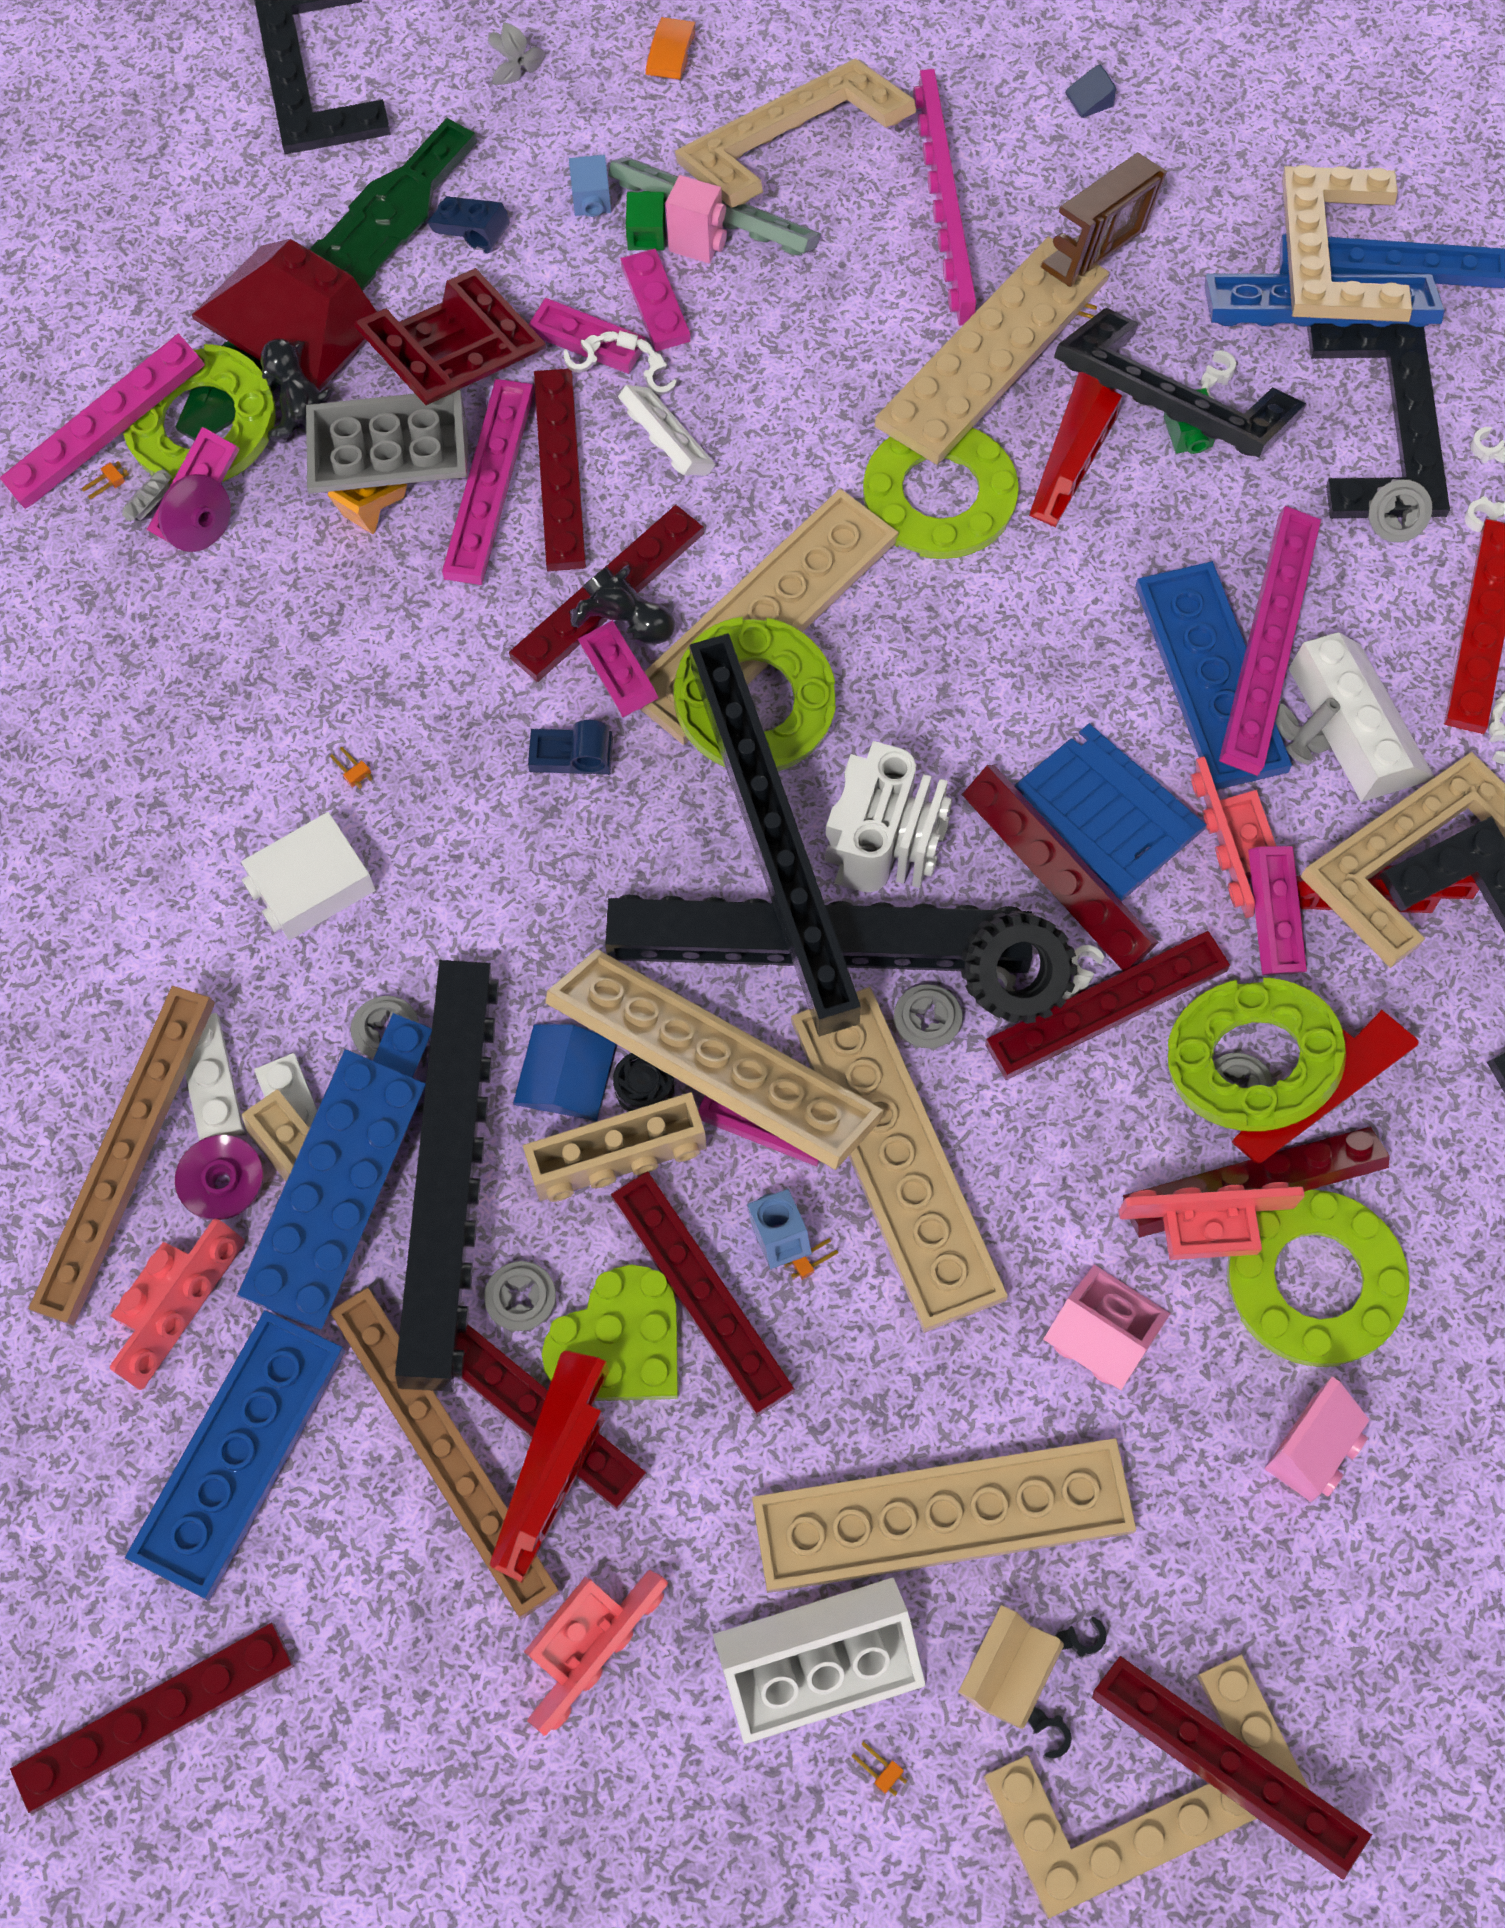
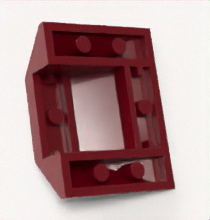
[192,238,377,391]
[355,268,546,406]

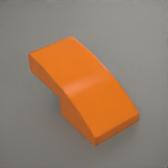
[645,17,696,80]

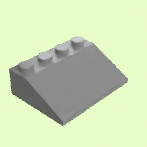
[306,389,468,494]

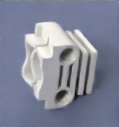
[825,741,952,892]

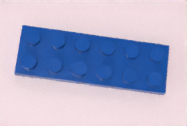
[1204,273,1444,327]
[1135,561,1292,790]
[236,1049,426,1330]
[124,1310,346,1601]

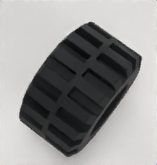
[961,911,1077,1024]

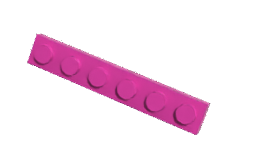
[0,333,205,509]
[442,379,534,585]

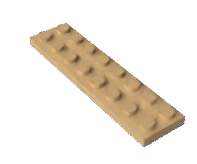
[874,236,1110,465]
[640,488,899,745]
[545,949,883,1170]
[791,987,1008,1333]
[752,1438,1136,1593]

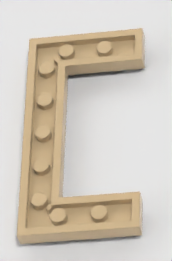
[675,58,916,208]
[1282,165,1412,322]
[1300,752,1505,968]
[983,1654,1310,1919]

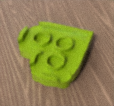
[541,1264,678,1401]

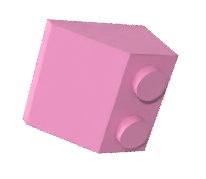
[1043,1264,1171,1390]
[1264,1376,1370,1502]

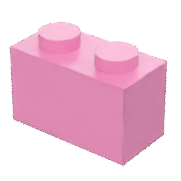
[666,175,727,264]

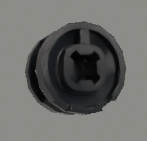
[613,1053,675,1112]

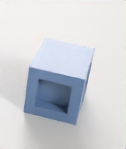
[569,155,611,217]
[747,1189,812,1270]

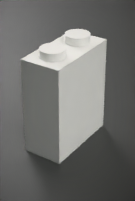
[241,812,376,941]

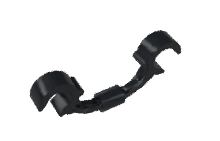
[1028,1616,1107,1760]

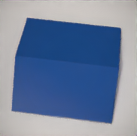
[513,1024,616,1121]

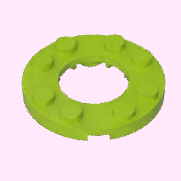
[123,344,276,484]
[863,427,1018,559]
[673,617,836,771]
[1168,977,1346,1131]
[1227,1190,1409,1367]

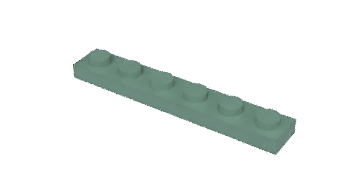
[608,156,821,255]

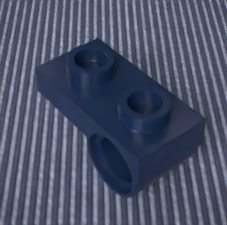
[428,196,510,254]
[528,720,613,775]

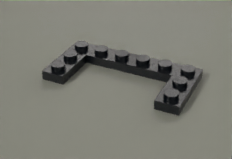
[254,0,391,155]
[1054,307,1307,458]
[1307,323,1450,519]
[1379,816,1505,1093]

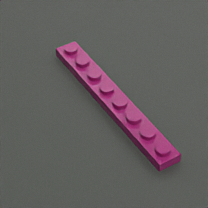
[913,69,976,326]
[1219,506,1321,776]

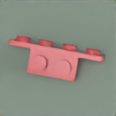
[1190,756,1276,918]
[1118,1182,1305,1260]
[110,1219,245,1390]
[524,1570,668,1736]

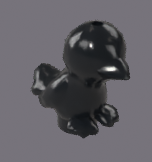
[261,338,334,443]
[569,565,675,645]

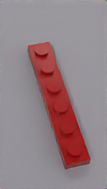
[1444,519,1505,734]

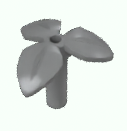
[488,23,545,85]
[1275,698,1340,765]

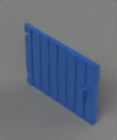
[1014,723,1207,902]

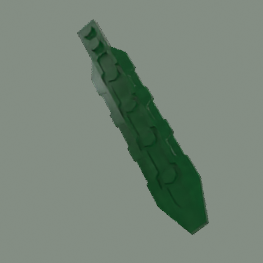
[175,117,477,441]

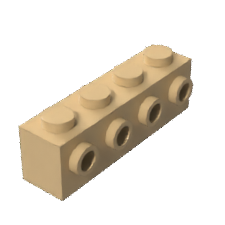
[522,1092,707,1202]

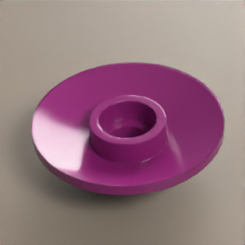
[158,474,231,552]
[175,1135,263,1220]

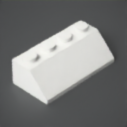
[1289,632,1435,802]
[712,1578,926,1745]

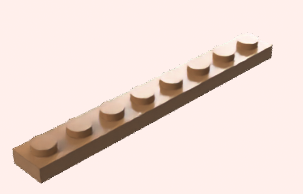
[28,986,215,1326]
[330,1287,560,1620]

